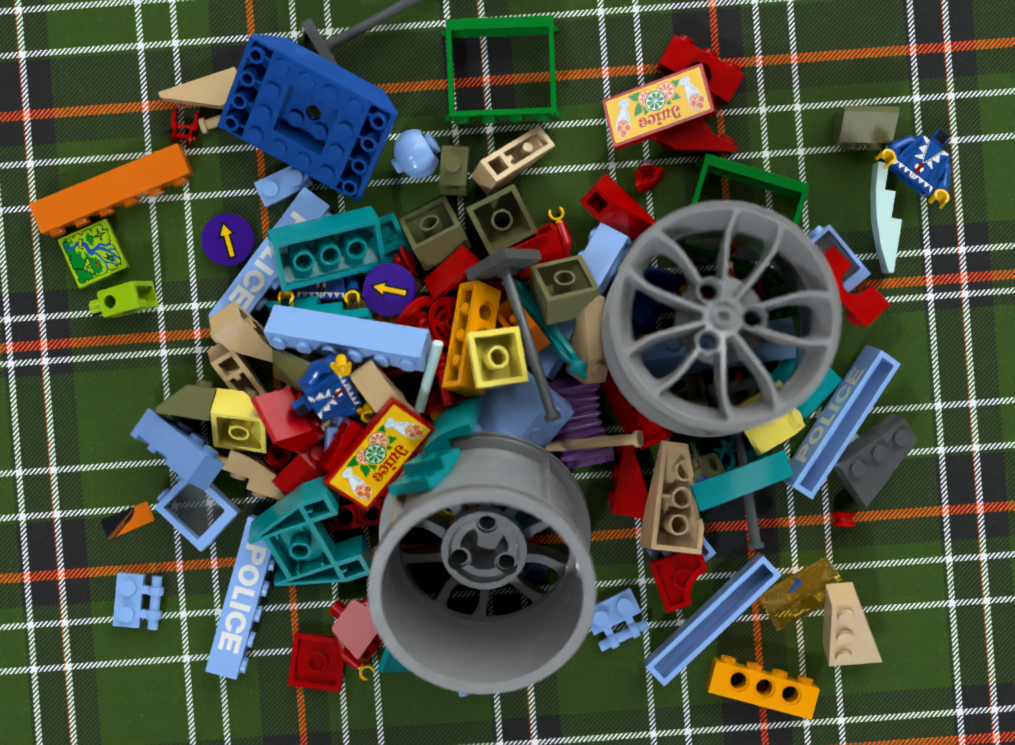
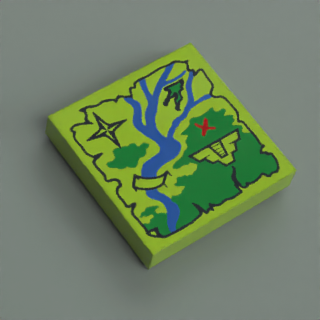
[58,218,130,289]

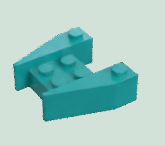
[248,475,373,586]

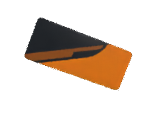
[101,501,155,539]

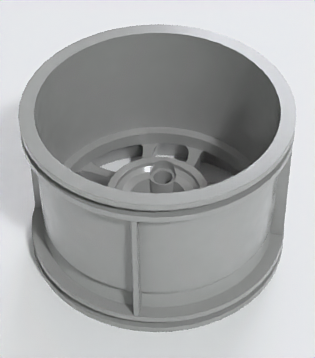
[601,201,841,437]
[368,431,596,694]

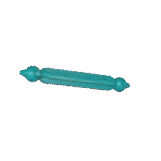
[513,277,588,379]

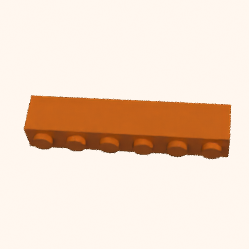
[29,143,195,238]

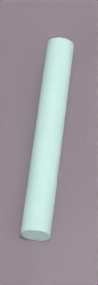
[414,340,443,413]

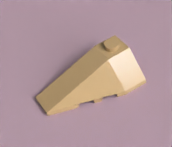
[639,441,704,555]

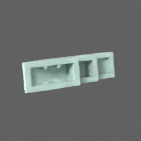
[870,161,902,274]

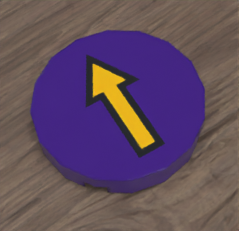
[201,213,255,266]
[363,263,417,317]

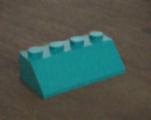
[266,206,386,292]

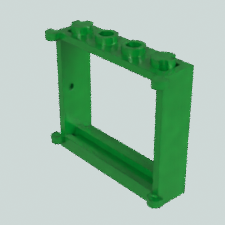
[441,15,562,125]
[675,153,810,282]

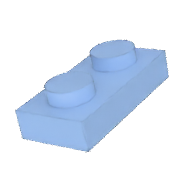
[254,166,314,208]

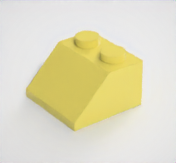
[466,326,529,389]
[734,379,806,456]
[210,388,268,453]

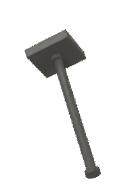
[301,0,423,65]
[465,248,561,422]
[704,378,765,550]

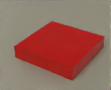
[288,631,345,692]

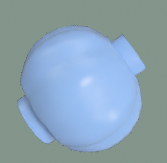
[391,129,441,179]

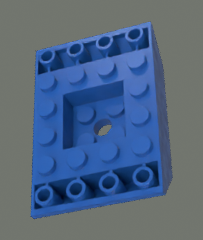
[217,34,399,203]

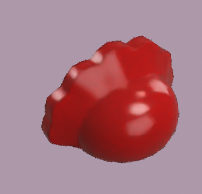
[635,165,664,193]
[392,246,418,277]

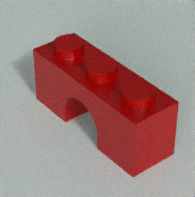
[657,35,745,106]
[822,246,890,328]

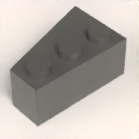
[833,413,918,508]

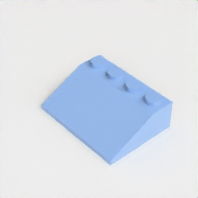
[474,371,574,448]

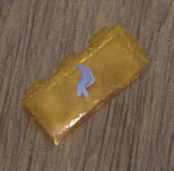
[757,557,843,632]

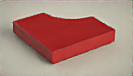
[648,552,708,614]

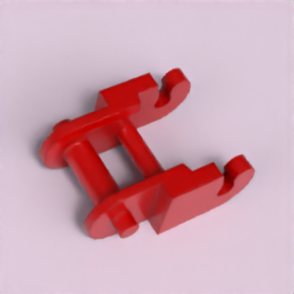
[170,107,201,145]

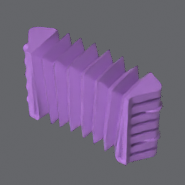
[547,377,615,470]

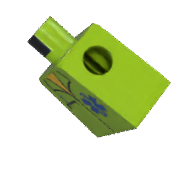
[89,281,159,318]

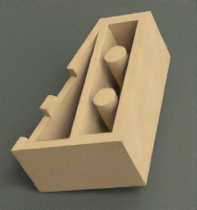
[823,582,882,666]

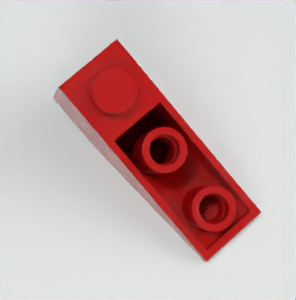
[651,121,739,154]
[579,174,657,241]
[606,433,648,519]

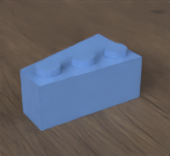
[130,408,225,491]

